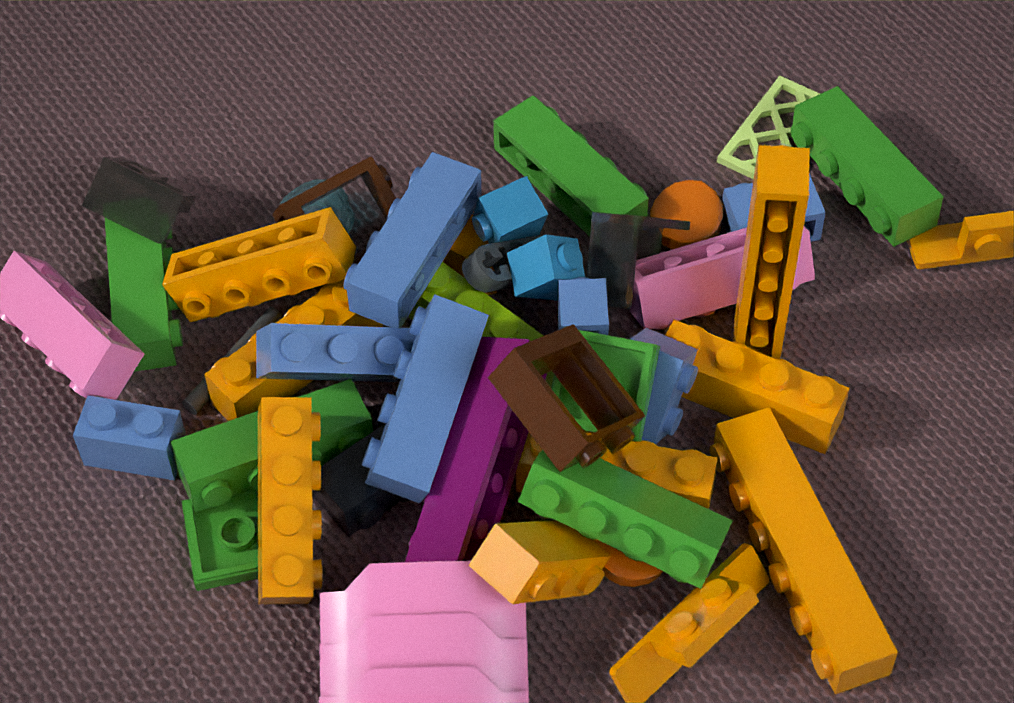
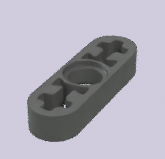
[462,235,544,293]

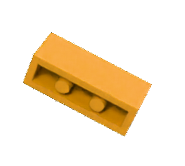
[468,520,611,605]

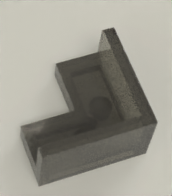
[82,157,196,244]
[586,212,690,308]

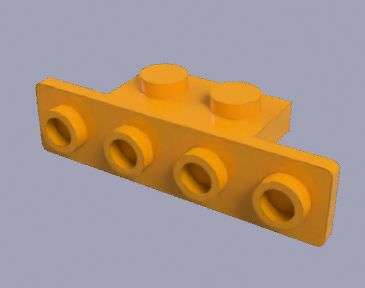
[907,211,1014,270]
[609,543,769,703]

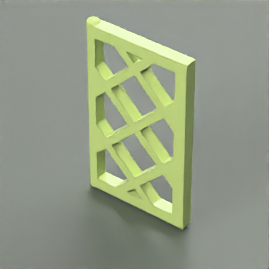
[717,75,820,180]

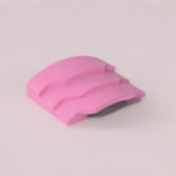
[319,561,529,703]

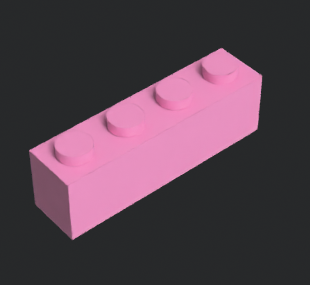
[622,227,815,330]
[0,251,145,400]

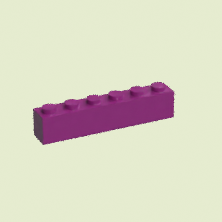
[405,337,547,562]

